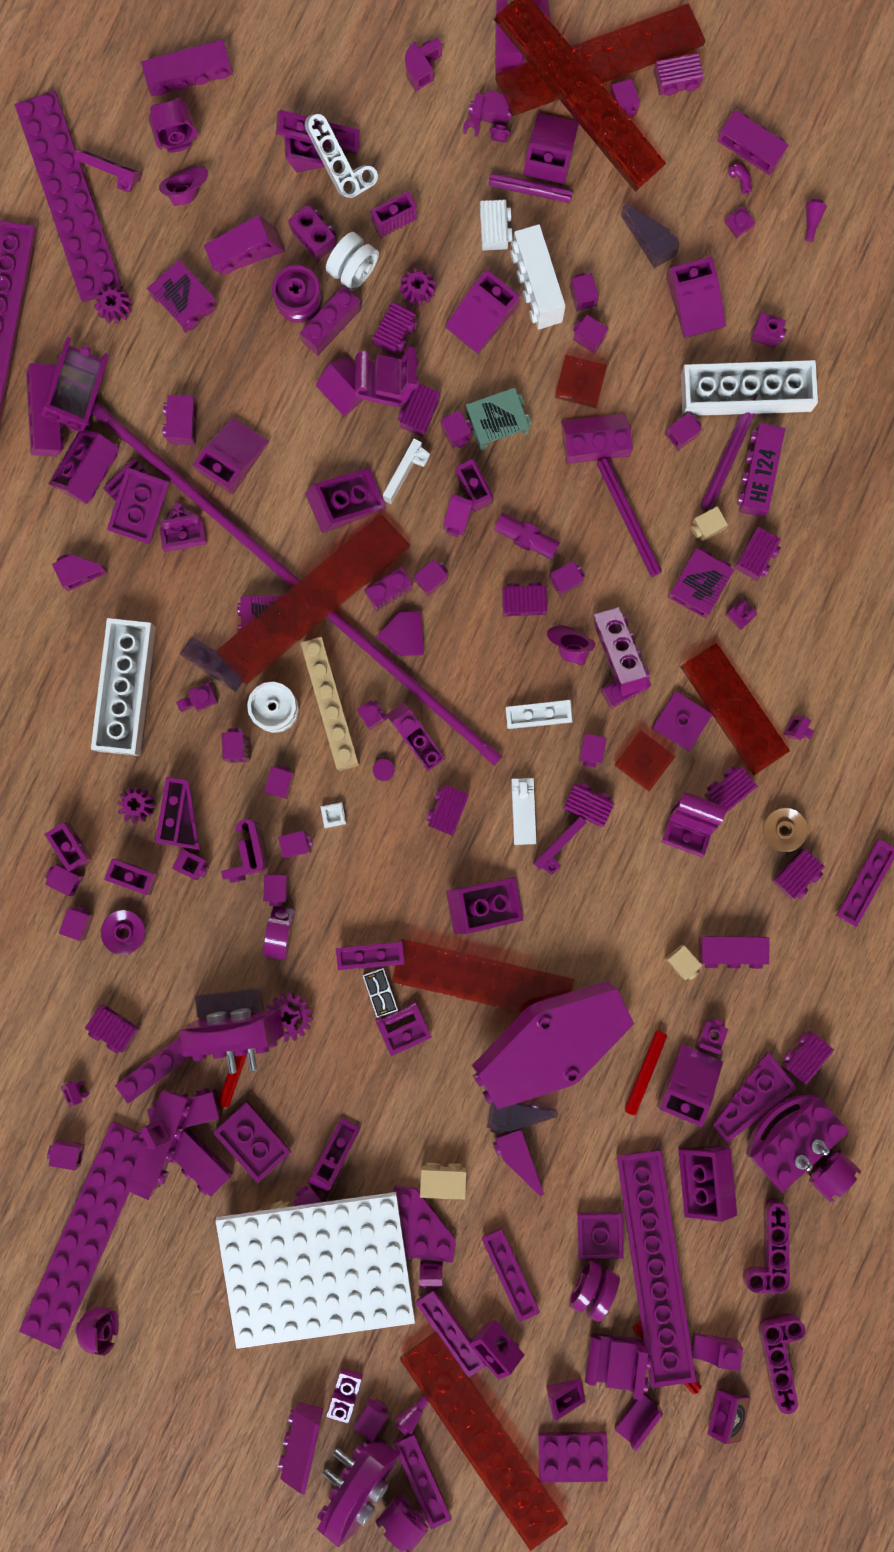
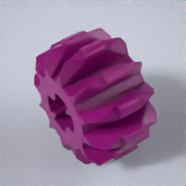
[400,267,436,307]
[95,285,132,324]
[117,786,156,824]

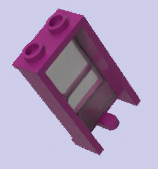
[40,337,109,431]

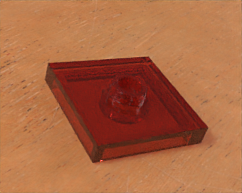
[555,355,607,408]
[614,730,676,792]

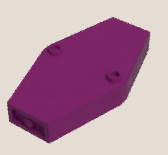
[472,981,634,1109]

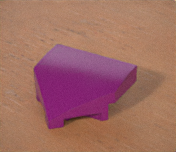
[160,502,207,552]
[376,612,424,656]

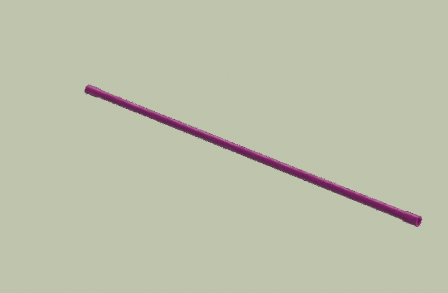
[91,402,503,766]

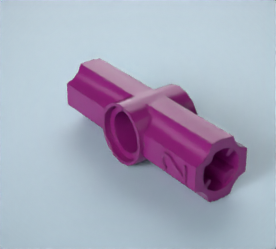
[494,513,560,560]

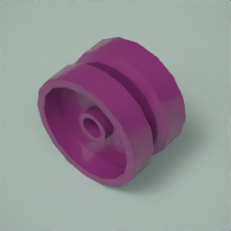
[272,265,322,323]
[569,1260,620,1322]

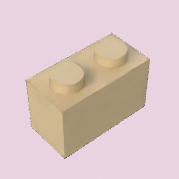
[420,1162,466,1200]

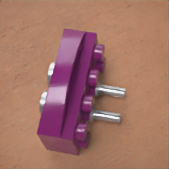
[179,1008,284,1074]
[746,1093,849,1193]
[316,1438,401,1547]

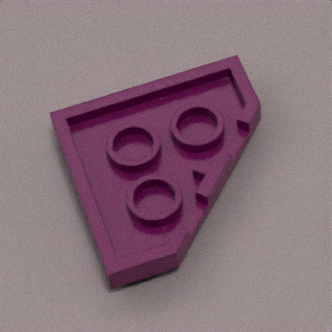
[394,1185,456,1263]

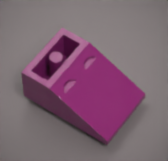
[524,113,579,184]
[666,256,726,338]
[445,269,520,354]
[193,418,269,495]
[656,1044,723,1127]

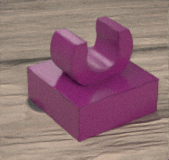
[726,598,758,630]
[783,715,814,740]
[60,1081,90,1107]
[139,1120,171,1151]
[419,1262,442,1289]

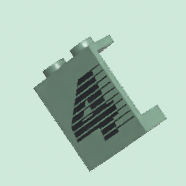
[466,388,532,451]

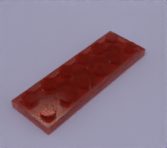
[680,642,790,776]

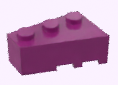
[204,215,285,275]
[155,777,200,850]

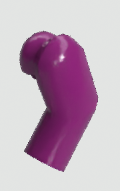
[728,163,752,194]

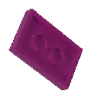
[107,468,169,545]
[213,1101,292,1183]
[538,1432,608,1483]

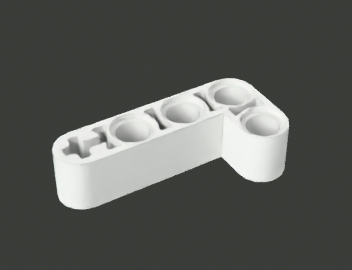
[305,114,378,198]

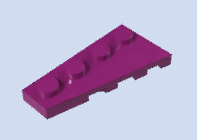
[712,1052,797,1143]

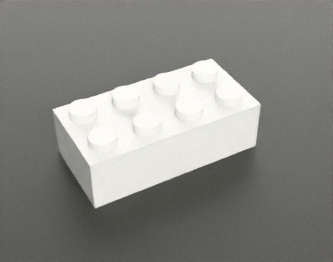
[510,224,565,330]

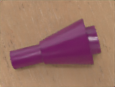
[805,199,827,242]
[395,1393,431,1435]

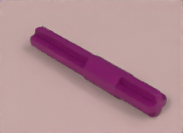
[489,173,572,203]

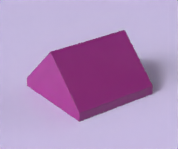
[284,137,326,172]
[316,357,363,417]

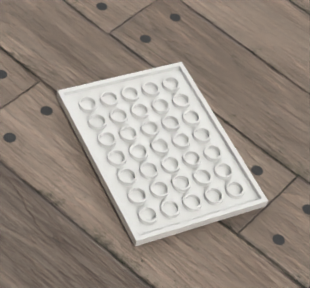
[216,1192,415,1348]

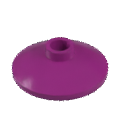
[101,910,145,955]

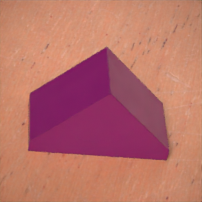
[546,1379,586,1421]

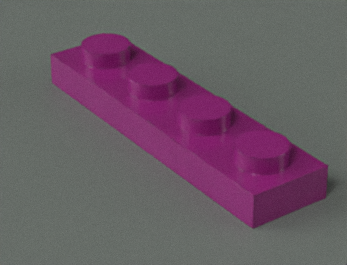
[276,110,360,154]
[835,839,894,927]
[115,1037,191,1103]
[482,1227,540,1322]
[415,1288,486,1378]
[393,1432,452,1530]

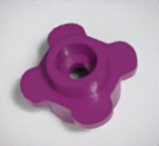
[489,125,511,143]

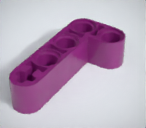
[742,1198,790,1293]
[758,1314,806,1414]

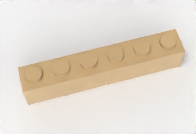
[300,637,360,771]

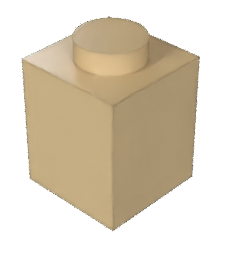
[691,506,728,542]
[665,945,702,981]

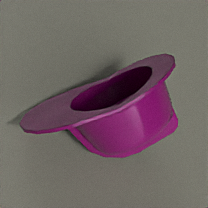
[159,166,208,206]
[547,626,596,665]

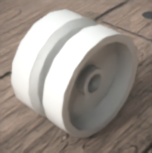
[326,232,379,291]
[247,682,299,733]

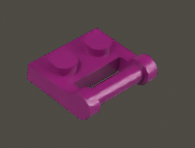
[375,1001,432,1056]

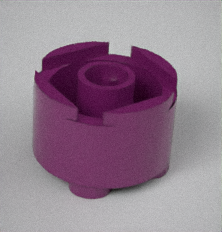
[149,98,198,152]
[807,1149,861,1202]
[376,1494,428,1552]

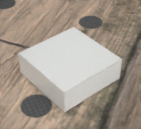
[320,802,346,828]

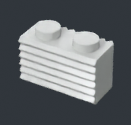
[480,200,512,251]

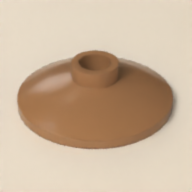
[763,808,808,852]

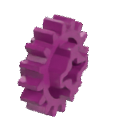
[267,992,313,1042]

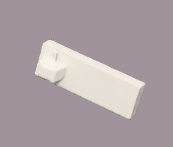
[383,439,430,504]
[506,700,574,729]
[511,778,536,845]

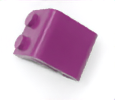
[355,347,419,407]
[661,791,727,858]
[221,819,269,883]
[585,1333,651,1400]

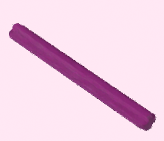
[701,393,758,511]
[597,458,662,577]

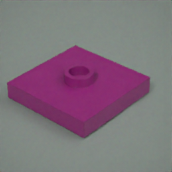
[652,691,713,752]
[577,1211,624,1260]

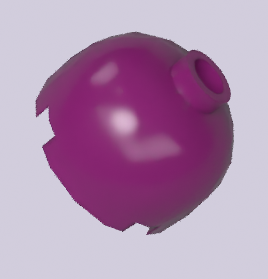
[76,1307,119,1356]

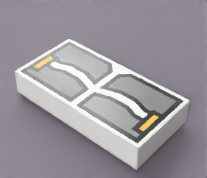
[363,968,398,1018]

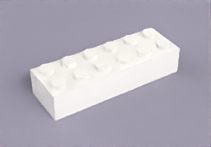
[680,360,818,416]
[91,618,156,756]

